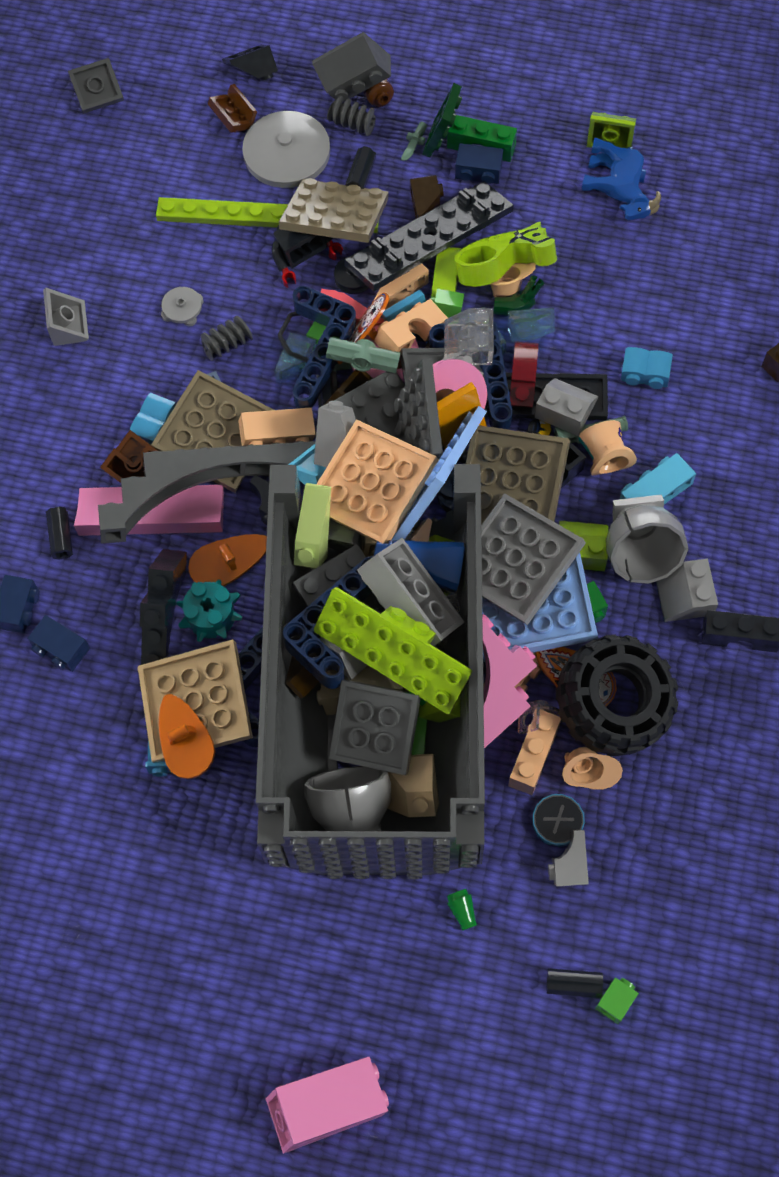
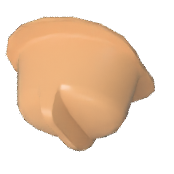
[490,263,536,297]
[562,747,623,790]

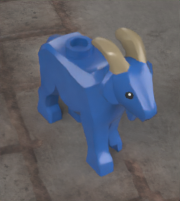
[581,138,661,220]

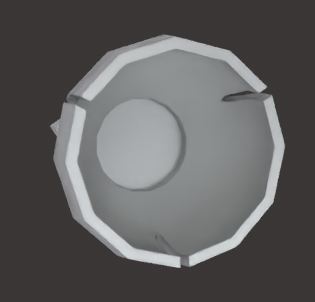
[606,495,688,584]
[304,766,391,832]

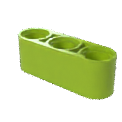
[431,247,461,297]

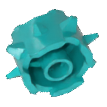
[176,580,242,642]

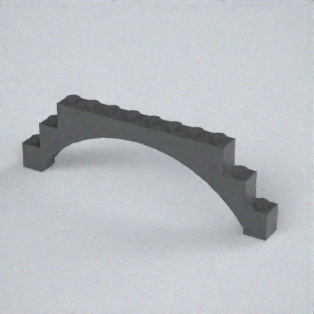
[98,441,316,544]

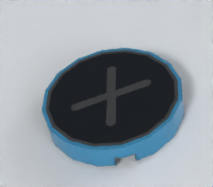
[532,794,585,847]

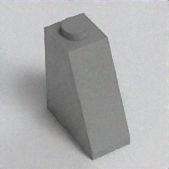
[314,401,356,468]

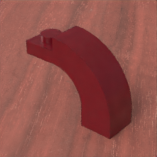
[510,341,539,409]

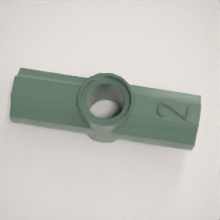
[326,337,400,373]

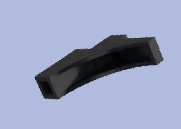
[140,549,187,665]

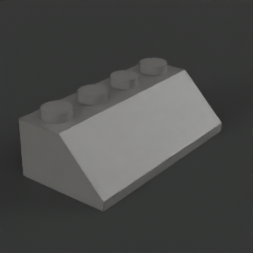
[357,538,464,646]

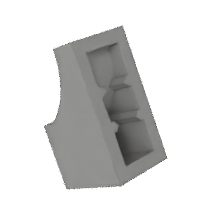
[548,829,589,886]

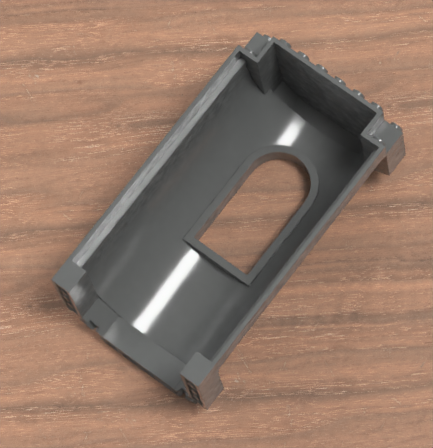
[256,464,485,879]

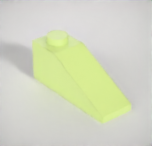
[294,483,331,568]

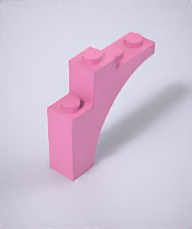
[482,614,537,748]

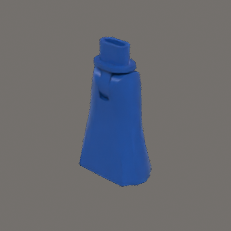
[374,540,465,593]

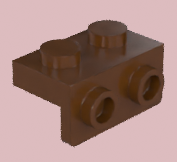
[208,84,257,133]

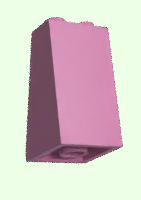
[266,1056,389,1154]

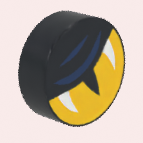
[527,419,551,436]

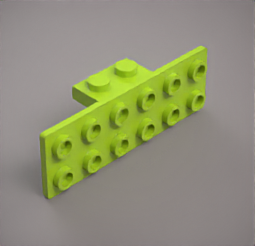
[314,587,472,714]

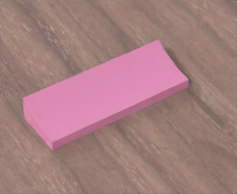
[74,485,224,536]

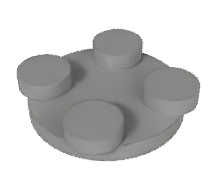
[161,287,204,326]

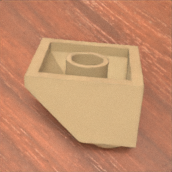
[388,754,439,817]

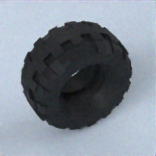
[556,634,679,756]

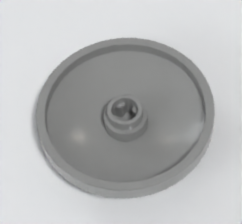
[242,111,330,188]

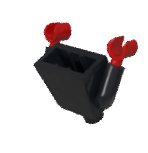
[272,225,343,288]

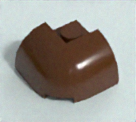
[100,430,158,483]

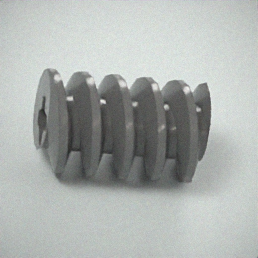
[327,95,376,136]
[201,316,253,361]

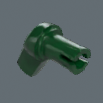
[493,275,544,316]

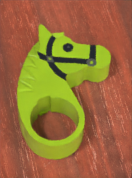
[455,222,557,287]

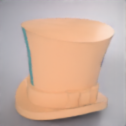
[578,420,637,476]

